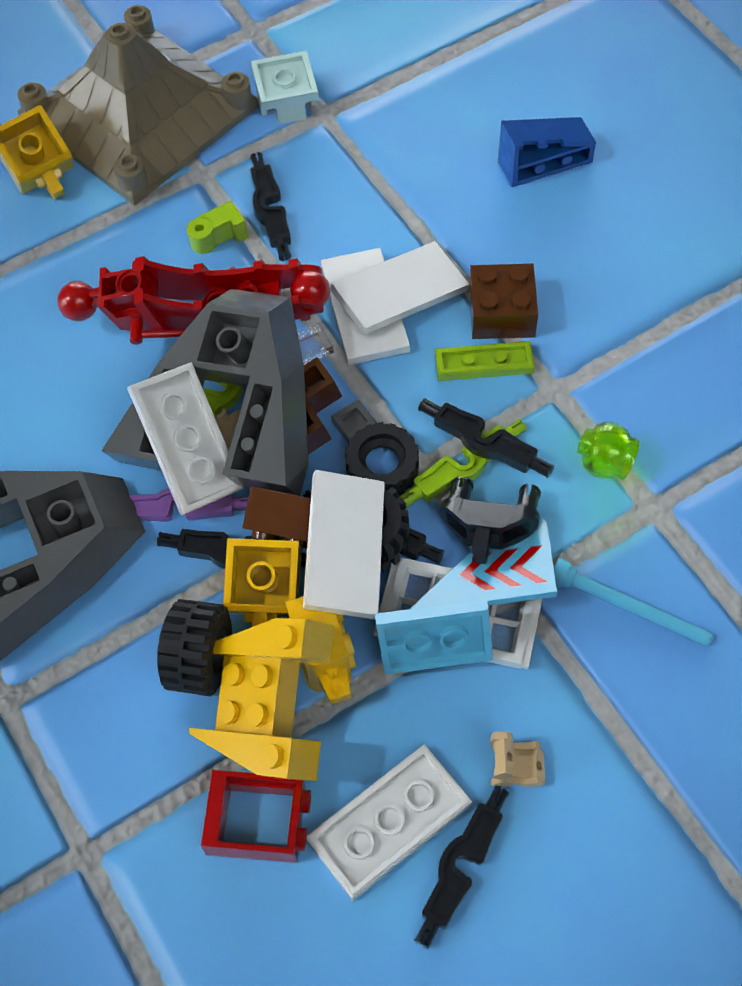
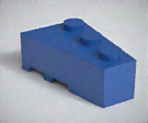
[498,117,596,187]

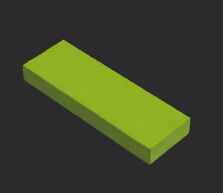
[435,341,535,381]

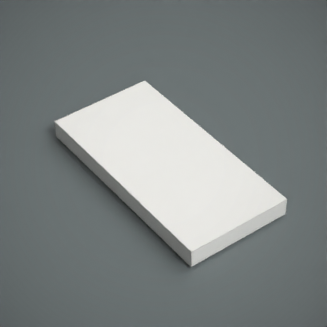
[330,241,469,335]
[321,248,410,365]
[127,362,244,515]
[303,470,385,619]
[306,744,473,901]

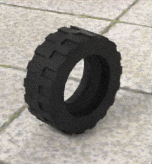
[345,422,419,496]

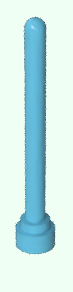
[554,558,714,646]

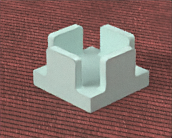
[251,51,319,124]

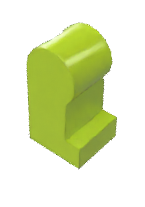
[186,200,249,254]

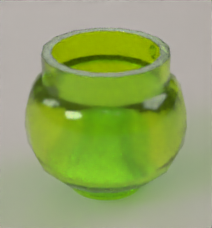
[577,421,640,480]

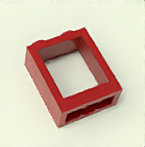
[201,770,311,863]

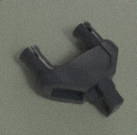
[440,476,541,564]

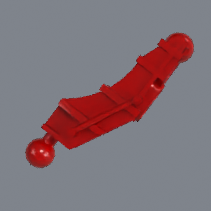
[57,256,331,345]

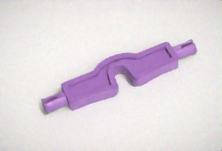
[129,488,249,522]

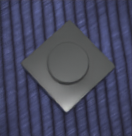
[331,400,377,442]

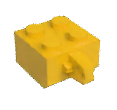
[0,105,74,200]
[223,538,302,627]
[285,596,356,705]

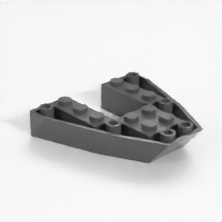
[102,289,309,496]
[0,471,145,660]

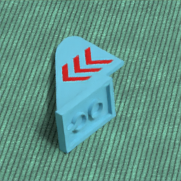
[375,518,557,675]

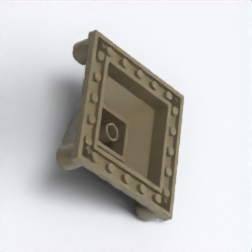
[17,5,259,206]

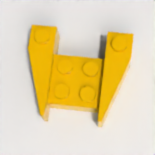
[189,618,334,781]

